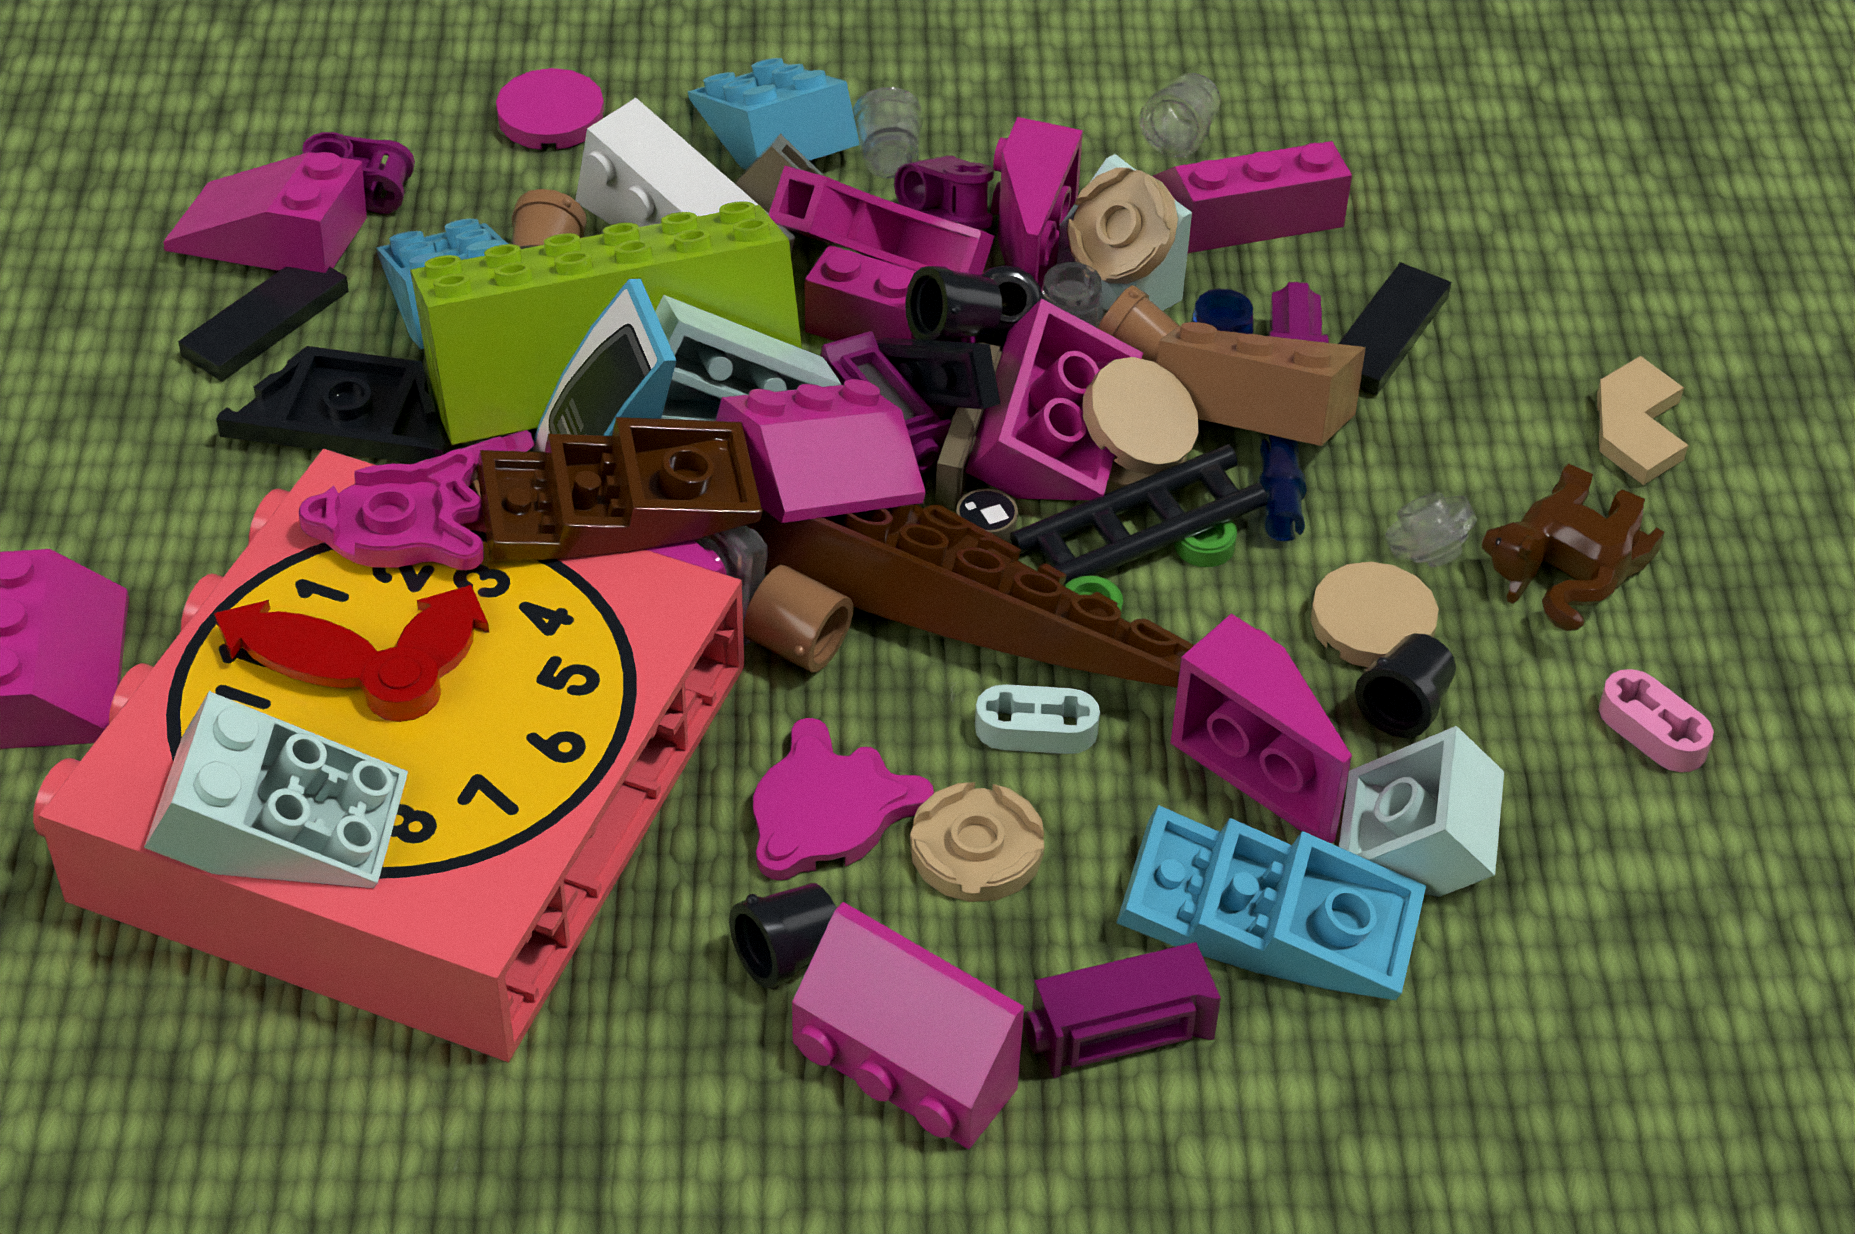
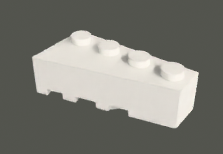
[575,98,795,252]

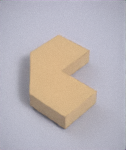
[1597,356,1688,485]

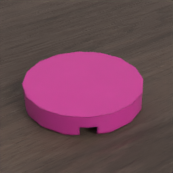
[496,68,604,149]

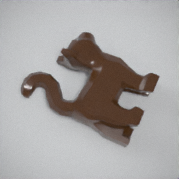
[1482,463,1664,631]

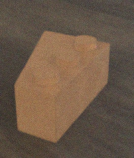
[1156,322,1366,446]

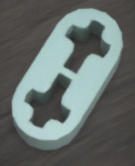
[975,684,1100,754]

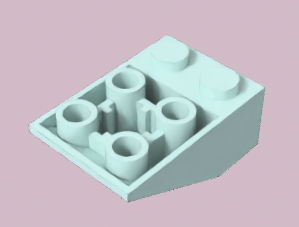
[144,691,408,888]

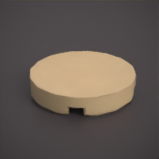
[1067,168,1178,284]
[1083,357,1199,474]
[1310,561,1439,667]
[910,782,1044,902]

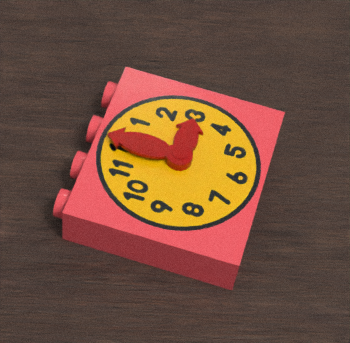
[33,449,744,1062]

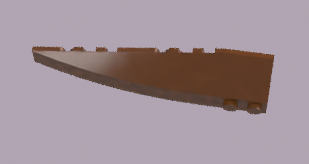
[694,504,1194,688]

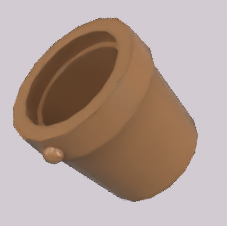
[511,189,587,249]
[1097,285,1180,363]

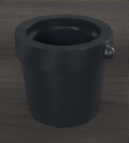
[905,266,1002,341]
[1354,633,1456,738]
[729,883,837,990]

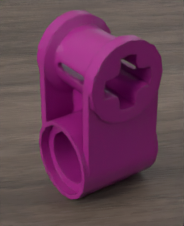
[302,132,415,214]
[894,155,994,230]

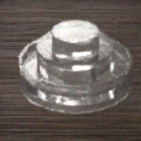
[1384,492,1477,567]

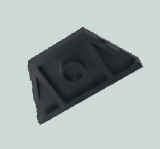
[216,346,446,463]

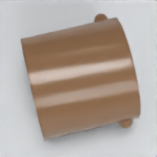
[744,565,853,672]

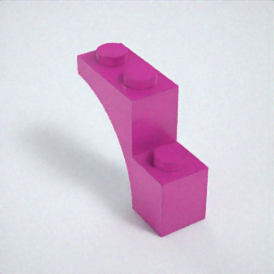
[768,165,995,275]

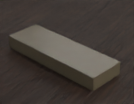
[935,343,1002,510]

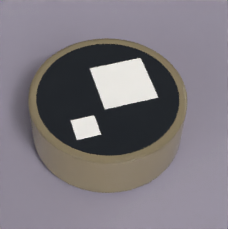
[956,489,1018,542]

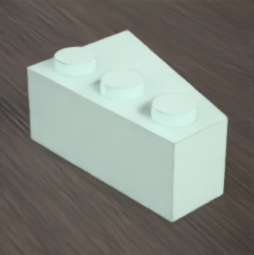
[655,295,841,421]

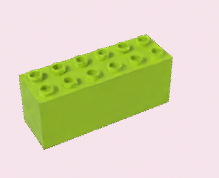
[410,201,802,445]

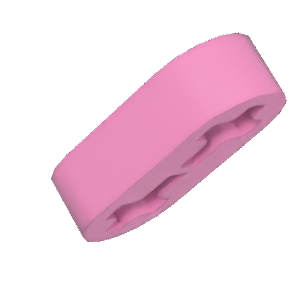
[1599,669,1714,772]

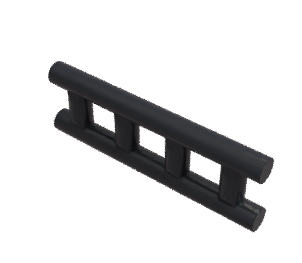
[1010,444,1268,586]

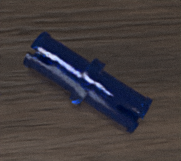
[1258,435,1307,542]

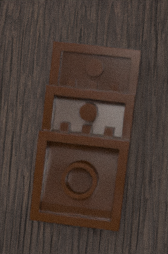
[477,417,762,560]

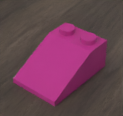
[991,117,1083,297]
[163,152,367,273]
[1170,613,1352,844]

